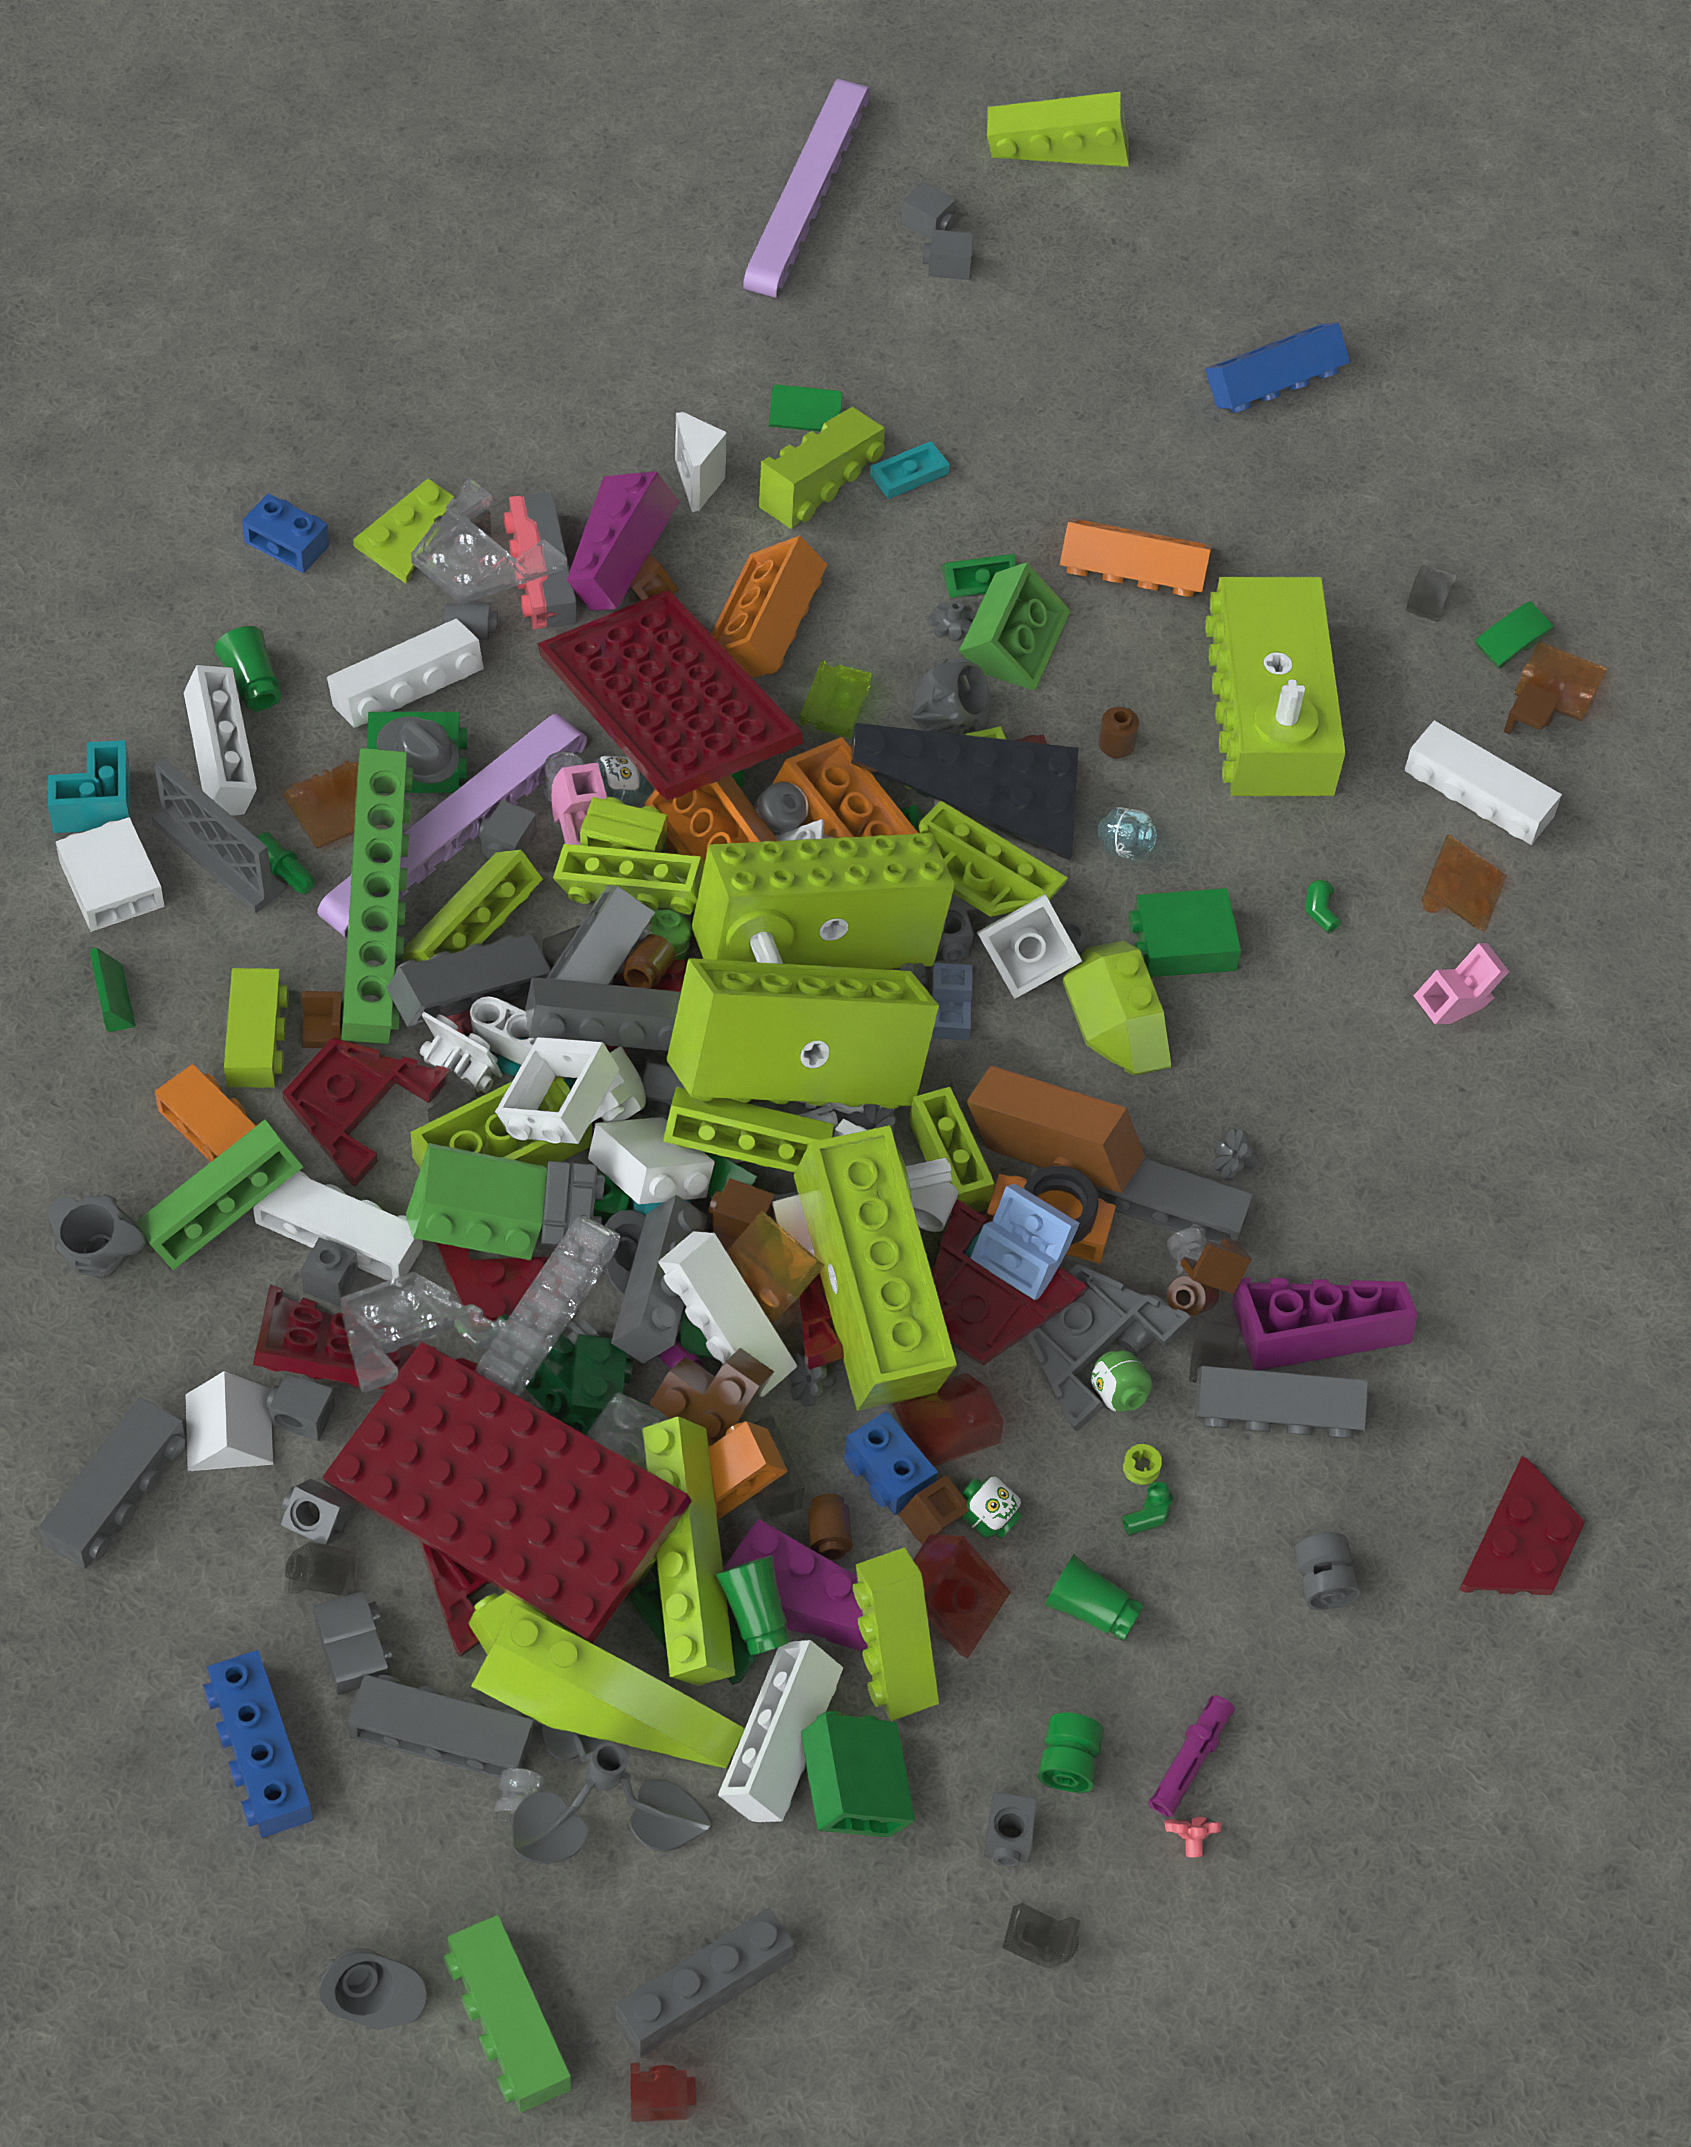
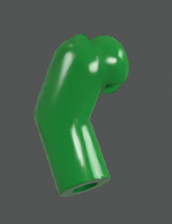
[1305,879,1342,934]
[1122,1481,1173,1536]

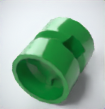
[1037,1712,1104,1794]

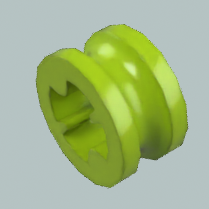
[1123,1444,1162,1485]

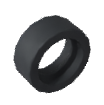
[1023,1166,1098,1245]

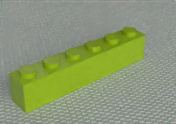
[643,1416,735,1686]

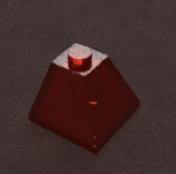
[892,1373,1004,1467]
[913,1534,1011,1658]

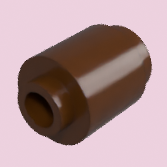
[1098,707,1139,758]
[624,934,676,989]
[1167,1275,1219,1316]
[807,1494,853,1561]

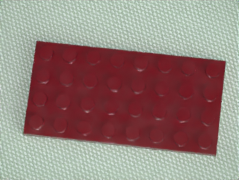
[537,590,803,802]
[322,1341,692,1644]

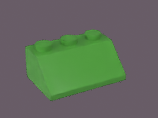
[959,562,1071,690]
[406,1143,547,1260]

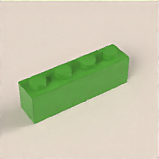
[136,1119,303,1270]
[443,1915,571,2113]

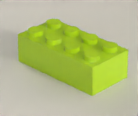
[410,1076,592,1169]

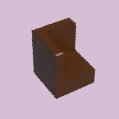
[630,553,679,601]
[1504,682,1561,735]
[302,991,343,1048]
[1180,1237,1252,1294]
[898,1475,969,1547]

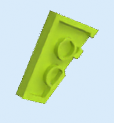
[353,479,455,584]

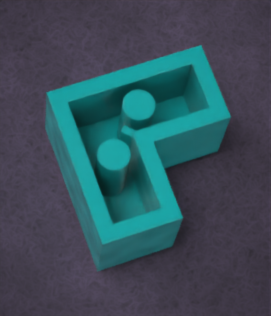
[48,740,131,833]

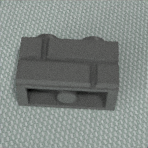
[541,1161,605,1250]

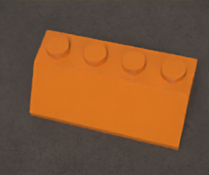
[1059,518,1212,597]
[711,535,828,678]
[773,737,918,838]
[644,775,778,861]

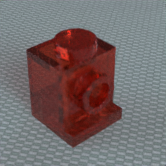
[630,2063,696,2122]

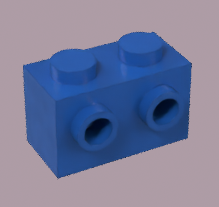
[242,493,329,573]
[844,1411,938,1515]

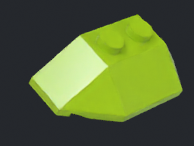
[919,801,1068,917]
[1063,940,1171,1076]

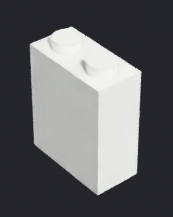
[56,817,165,932]
[588,1117,714,1204]

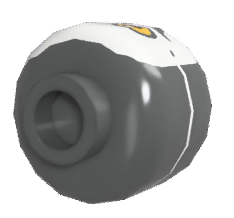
[754,781,809,836]

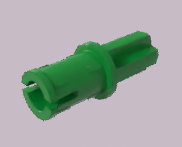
[257,832,316,895]

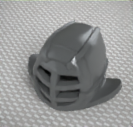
[912,658,991,734]
[47,1194,145,1278]

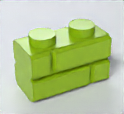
[580,797,668,853]

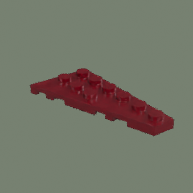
[253,1284,508,1390]

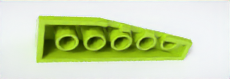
[471,1604,745,1769]

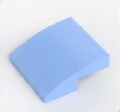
[971,1183,1080,1300]

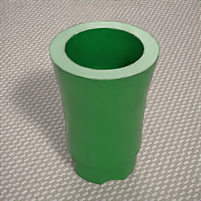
[214,626,282,712]
[1045,1554,1144,1641]
[715,1555,790,1655]

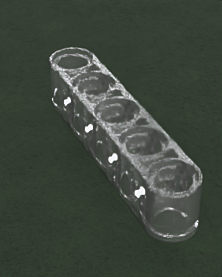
[475,1215,620,1397]

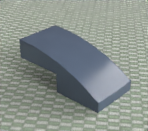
[931,963,972,1040]

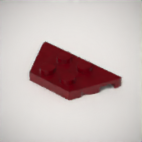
[1459,1456,1585,1595]

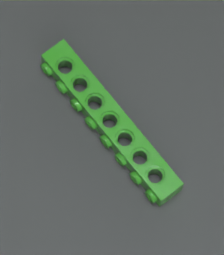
[341,748,413,1044]

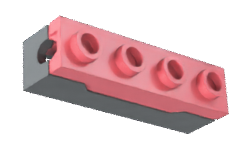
[503,492,576,629]

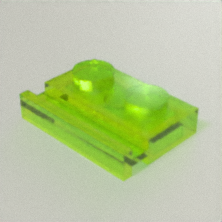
[799,660,873,738]

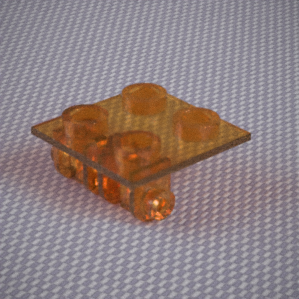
[1514,642,1607,721]
[282,760,358,849]
[1421,834,1507,932]

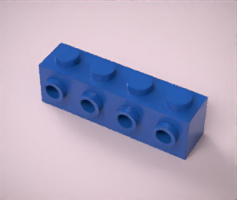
[1205,322,1350,413]
[203,1650,313,1838]

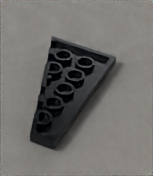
[851,723,1079,860]

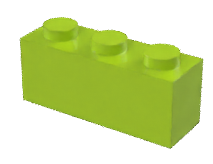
[224,968,289,1088]
[909,1087,995,1216]

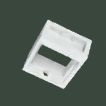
[495,1037,620,1144]

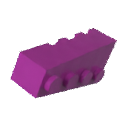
[567,471,679,610]
[1232,1277,1417,1371]
[723,1519,868,1652]

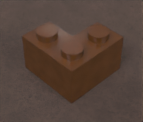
[708,1178,775,1286]
[649,1348,775,1445]

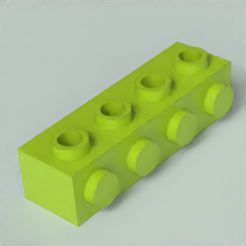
[553,844,705,914]
[402,850,543,962]
[663,1087,834,1173]
[853,1547,939,1721]

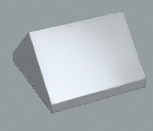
[675,412,727,512]
[977,894,1082,999]
[186,1371,273,1471]

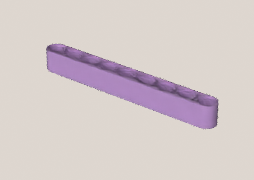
[743,79,870,299]
[317,713,587,938]

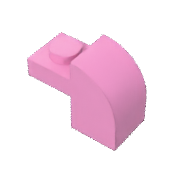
[552,762,607,845]
[1414,943,1510,1024]

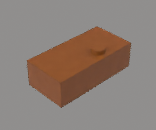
[967,1065,1145,1193]

